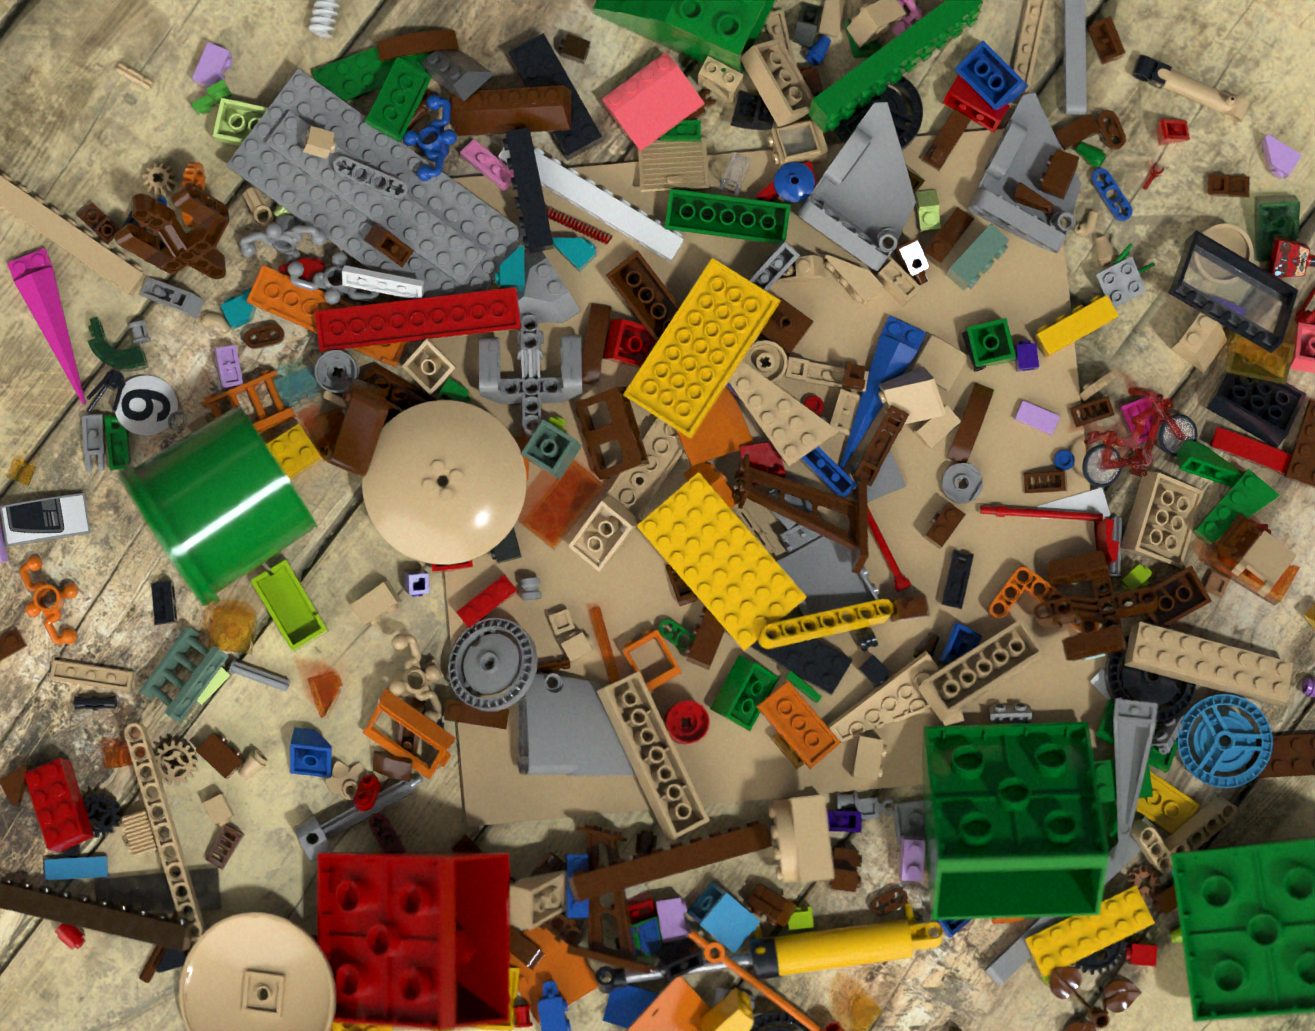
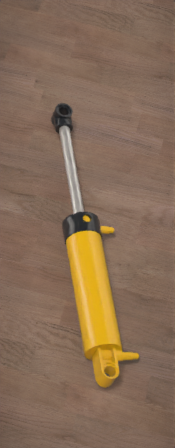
[595,903,943,993]

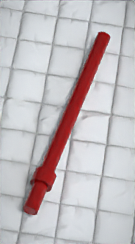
[980,505,1103,521]

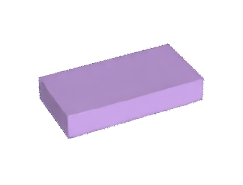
[1014,401,1060,436]

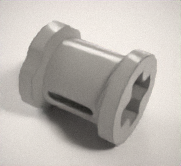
[129,320,151,345]
[836,792,858,811]

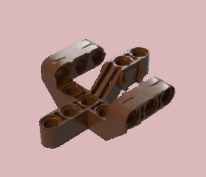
[114,184,229,279]
[1034,551,1159,661]
[509,851,583,970]

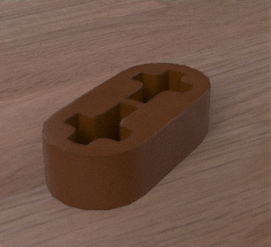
[870,888,908,916]

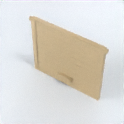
[638,137,709,192]

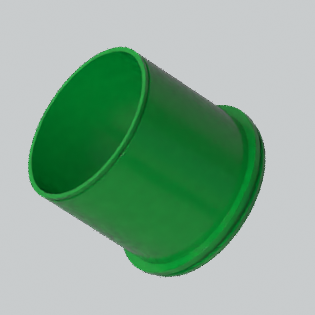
[118,405,318,606]

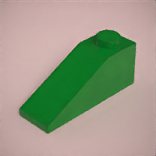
[1176,439,1242,487]

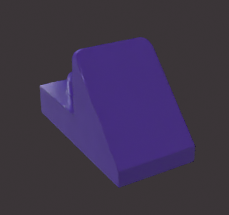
[826,810,862,833]

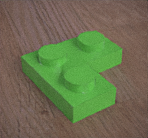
[191,79,233,115]

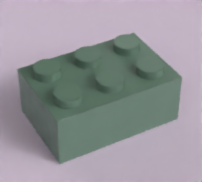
[946,224,1009,291]

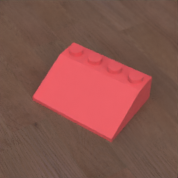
[602,52,704,151]

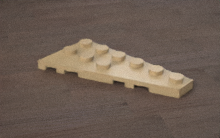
[729,360,839,467]
[828,651,941,742]

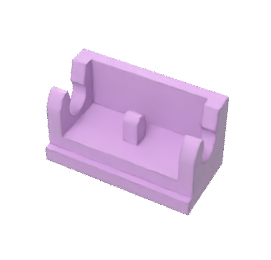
[214,345,243,391]

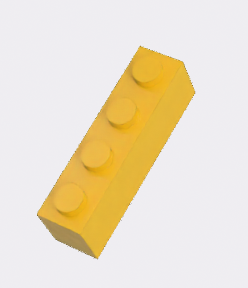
[1034,295,1119,358]

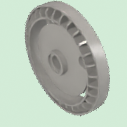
[448,618,537,712]

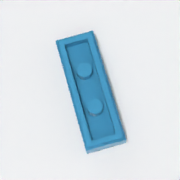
[45,856,108,880]

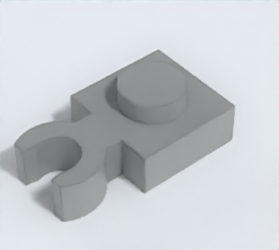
[858,798,894,819]

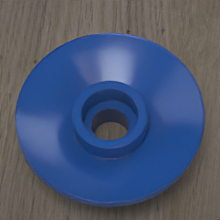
[774,162,815,203]

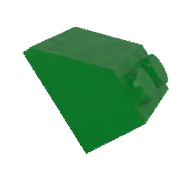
[967,318,1016,367]

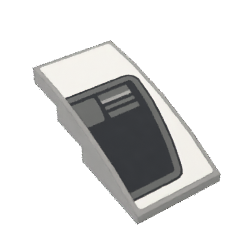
[0,493,91,547]

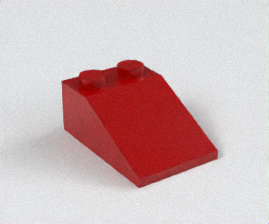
[602,319,657,368]

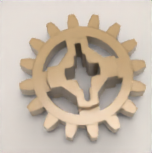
[155,741,198,785]

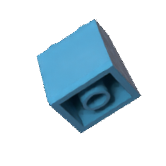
[687,881,761,953]

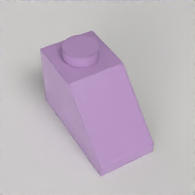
[1262,134,1302,179]

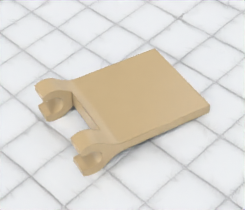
[1231,530,1296,598]

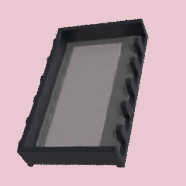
[1168,230,1299,353]

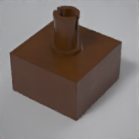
[759,298,814,357]

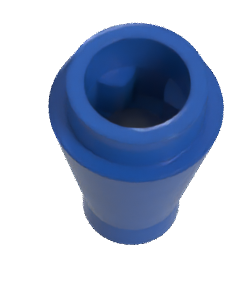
[805,35,831,66]

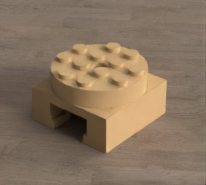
[768,795,834,883]

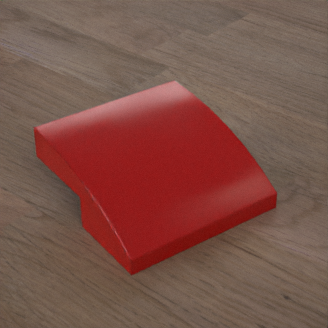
[1094,519,1119,565]

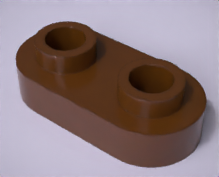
[1097,110,1126,150]
[244,324,285,349]

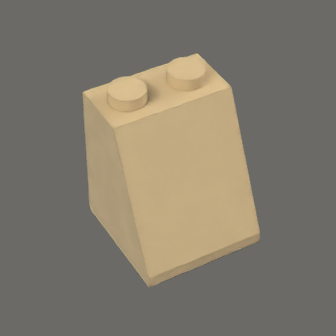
[1171,312,1227,373]
[878,366,946,424]

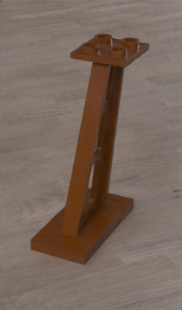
[735,454,869,573]
[566,824,657,974]

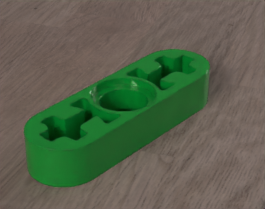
[658,619,695,652]

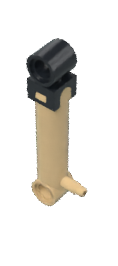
[1131,55,1250,122]

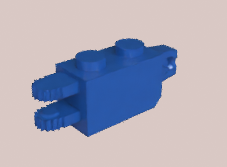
[538,980,571,1031]

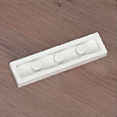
[342,265,424,299]

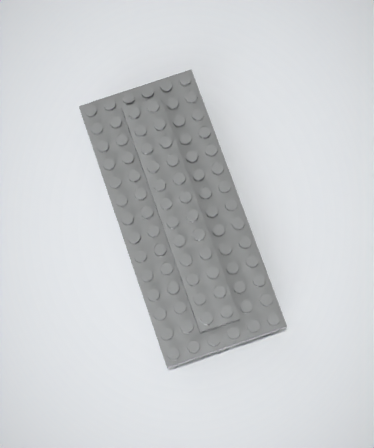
[226,68,526,300]

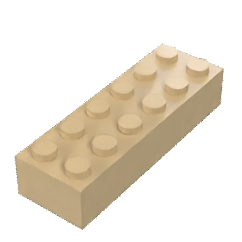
[918,619,1045,722]

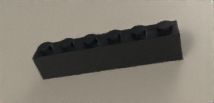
[503,127,554,254]

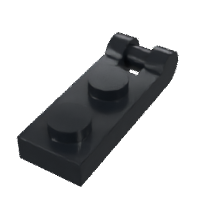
[941,549,974,609]

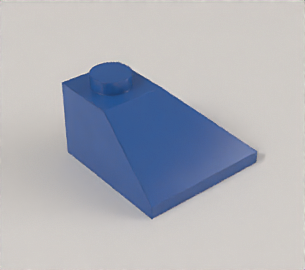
[290,727,332,778]

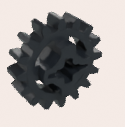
[84,793,123,838]

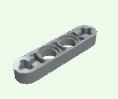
[333,156,409,200]

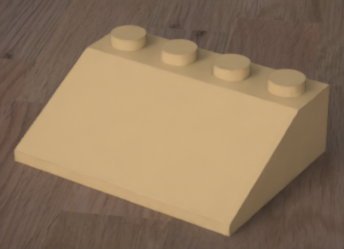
[1120,471,1205,568]

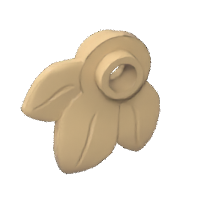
[325,761,364,800]

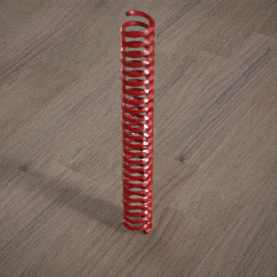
[546,206,613,245]

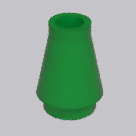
[1076,141,1107,168]

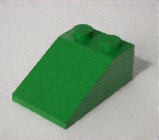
[1094,759,1153,803]

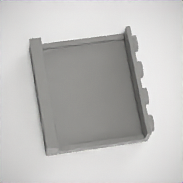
[777,536,879,630]

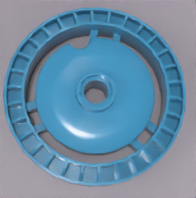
[1178,694,1273,788]

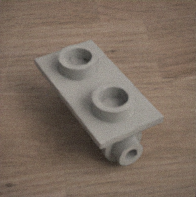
[1151,715,1184,755]

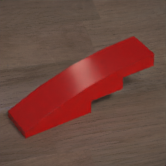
[1210,427,1291,475]

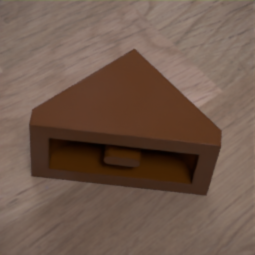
[0,766,32,807]

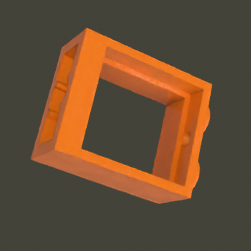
[622,629,682,692]

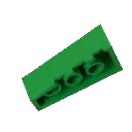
[1192,469,1280,545]

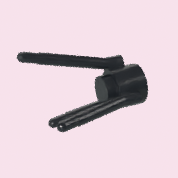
[87,369,126,413]

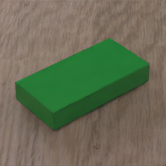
[785,671,822,703]

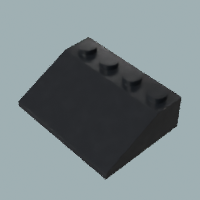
[1206,354,1306,449]

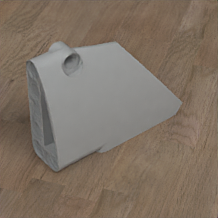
[967,93,1081,253]
[798,102,916,271]
[518,673,636,776]

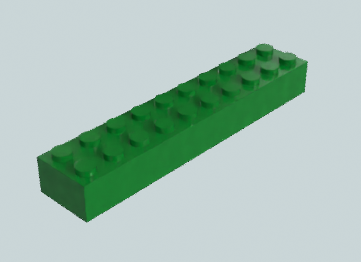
[809,0,983,133]

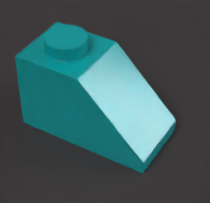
[552,238,597,272]
[495,246,525,291]

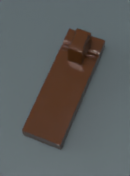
[922,109,971,171]

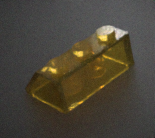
[1226,331,1295,384]

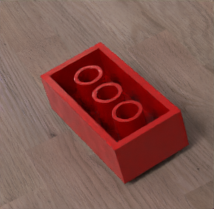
[24,758,94,853]

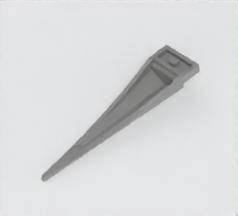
[1114,699,1158,867]

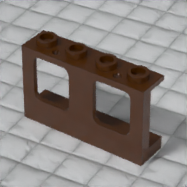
[575,387,650,480]

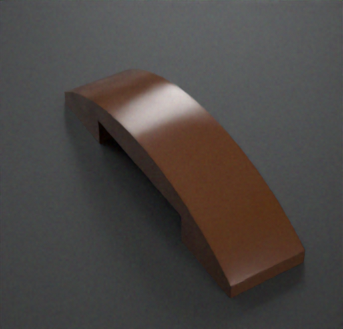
[376,30,459,62]
[582,304,612,386]
[947,383,994,463]
[853,405,909,487]

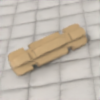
[116,62,154,90]

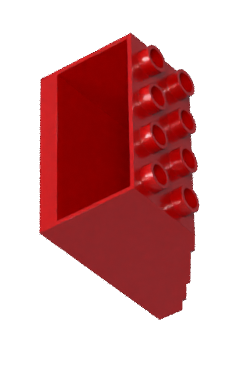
[317,851,511,1031]

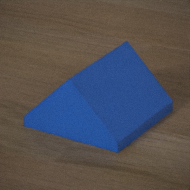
[938,622,982,666]

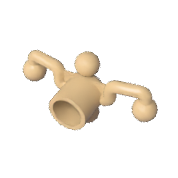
[389,634,444,723]

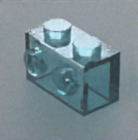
[273,366,323,407]

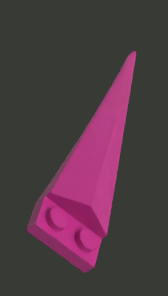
[7,248,86,405]

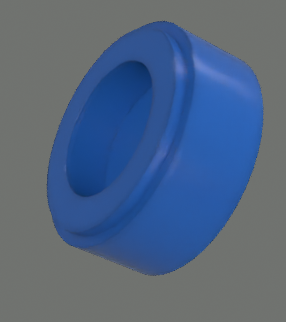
[1054,450,1075,471]

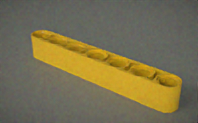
[758,599,894,649]

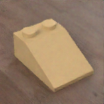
[568,495,641,572]
[509,870,567,930]

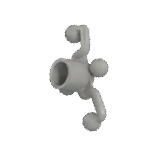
[240,215,327,263]
[288,251,379,305]

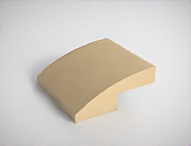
[911,335,969,391]

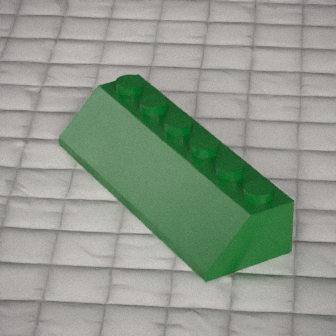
[665,189,791,244]

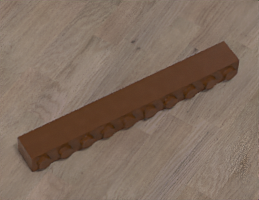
[568,821,773,903]

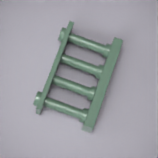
[139,625,229,722]

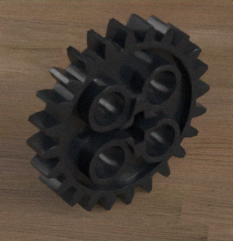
[1074,939,1128,975]

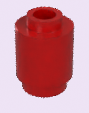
[55,923,86,950]

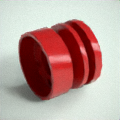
[663,700,710,745]

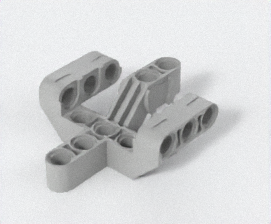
[479,314,582,440]

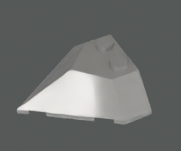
[517,250,581,323]

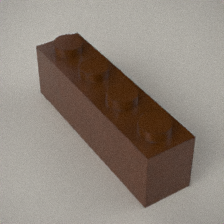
[685,605,725,670]

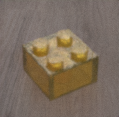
[208,608,258,655]

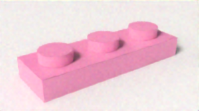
[460,139,514,191]

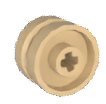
[743,340,788,385]

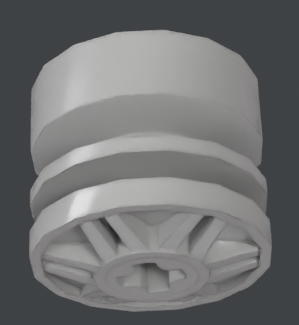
[314,350,361,394]

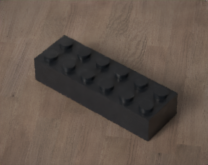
[509,33,603,161]
[725,618,853,696]

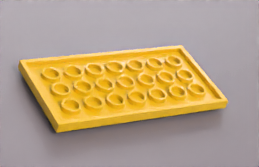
[623,258,781,439]
[637,472,807,651]

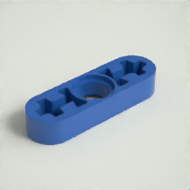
[1091,168,1132,222]

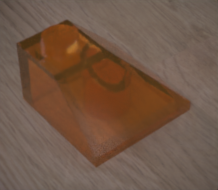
[304,407,344,461]
[307,671,343,719]

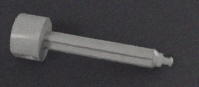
[292,775,423,862]

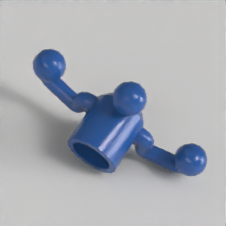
[403,94,457,181]

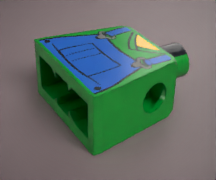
[615,916,662,957]

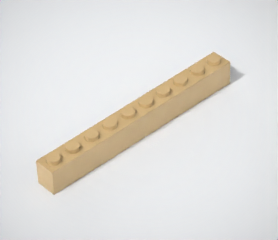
[0,173,146,297]

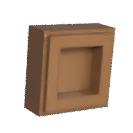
[1204,571,1231,598]

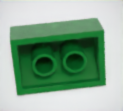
[710,655,779,731]

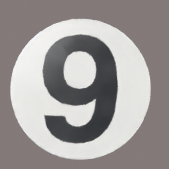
[114,376,178,436]

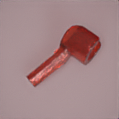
[1142,163,1164,191]

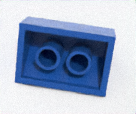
[955,40,1028,111]

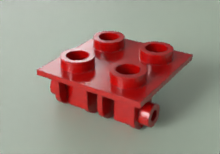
[740,442,786,485]

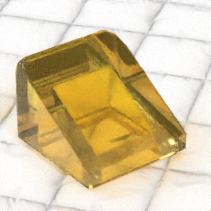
[6,459,36,486]

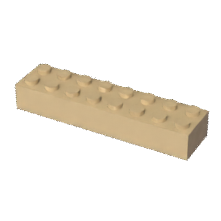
[1124,622,1293,706]
[597,671,710,840]

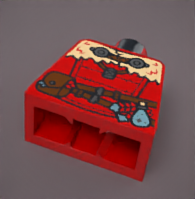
[1268,235,1315,278]

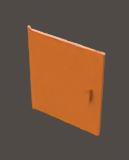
[676,387,755,467]
[510,918,597,1023]
[626,976,711,1031]

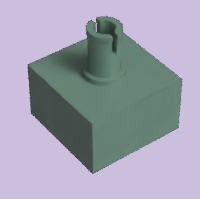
[521,420,582,480]

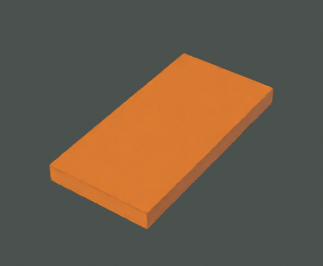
[757,680,841,769]

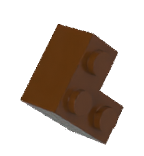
[829,847,862,892]

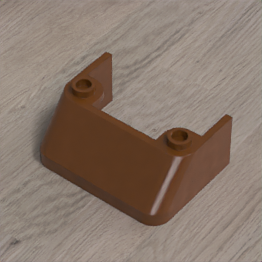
[320,377,389,477]

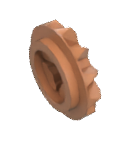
[1127,866,1160,899]

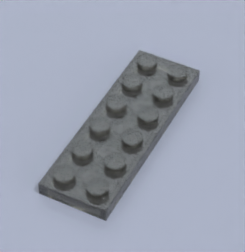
[95,868,222,915]

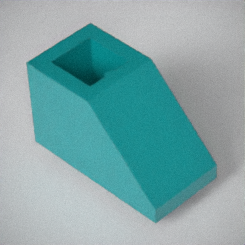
[220,288,257,330]

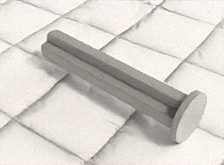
[1109,516,1123,578]
[229,658,290,691]

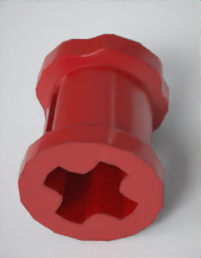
[513,1004,533,1028]

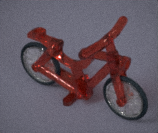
[1082,387,1198,487]

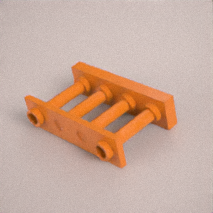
[200,370,297,433]

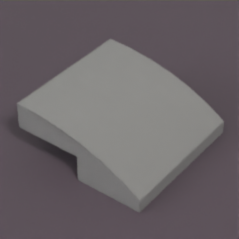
[850,449,906,503]

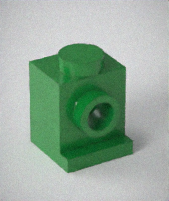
[438,378,471,404]

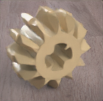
[143,162,177,197]

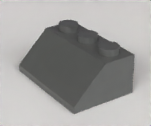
[422,50,494,101]

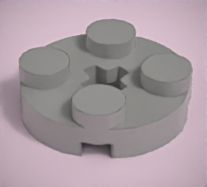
[942,463,983,504]

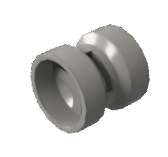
[520,578,542,600]

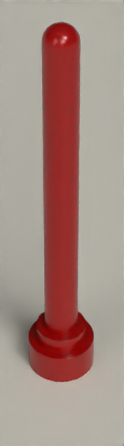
[867,505,912,592]

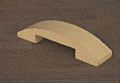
[785,357,869,392]

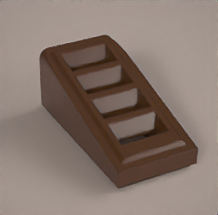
[1014,182,1054,214]
[1069,396,1115,428]
[1024,470,1067,494]
[665,564,699,606]
[205,824,244,870]

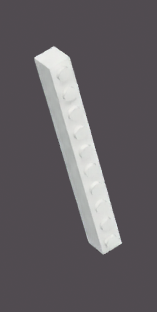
[498,147,684,263]

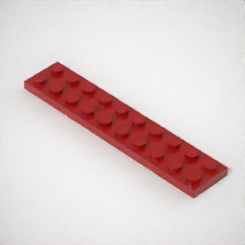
[315,287,522,352]

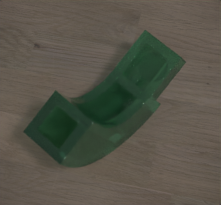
[88,317,149,372]

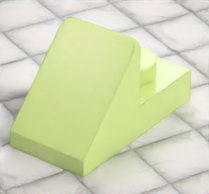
[915,190,941,232]

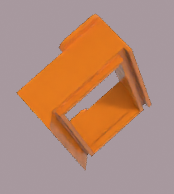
[362,689,456,779]

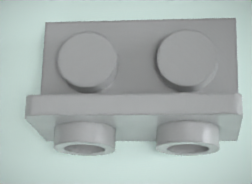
[989,703,1032,724]

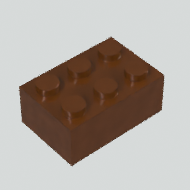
[1144,566,1212,628]

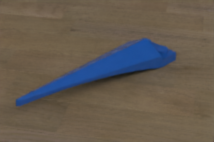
[840,316,926,469]

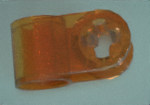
[103,747,144,769]

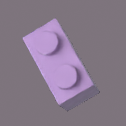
[192,42,234,88]
[899,835,925,881]
[656,897,690,943]

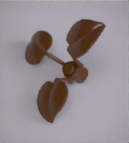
[1049,966,1142,1031]

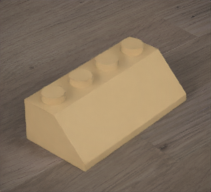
[741,38,814,127]

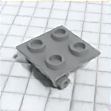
[1096,256,1146,308]

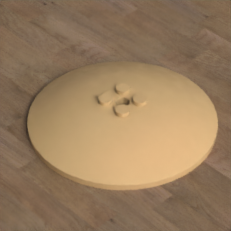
[362,400,527,565]
[179,912,336,1031]

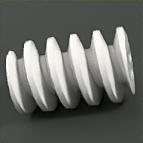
[308,0,340,38]

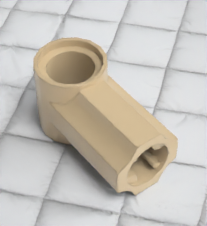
[242,187,275,228]

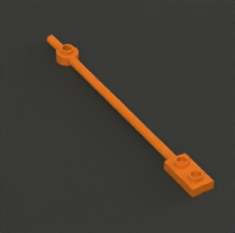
[688,930,824,1031]

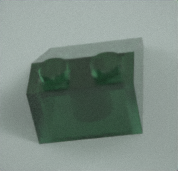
[1254,195,1300,262]

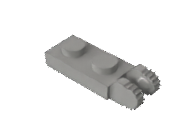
[82,414,105,472]

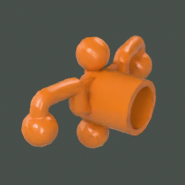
[20,555,78,645]

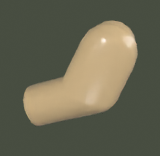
[1074,211,1099,236]
[201,313,232,334]

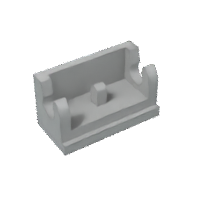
[779,524,823,554]

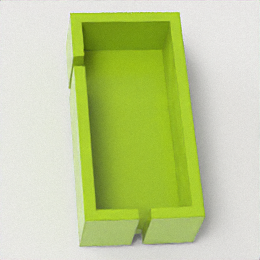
[250,560,329,652]

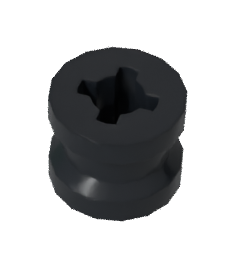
[855,627,879,652]

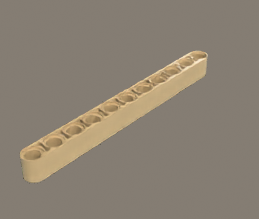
[124,723,206,941]

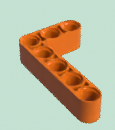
[988,567,1099,634]

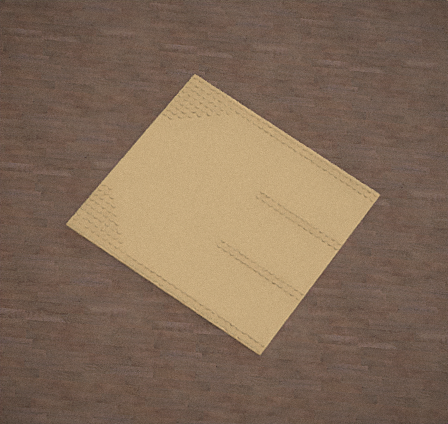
[429,129,1115,826]

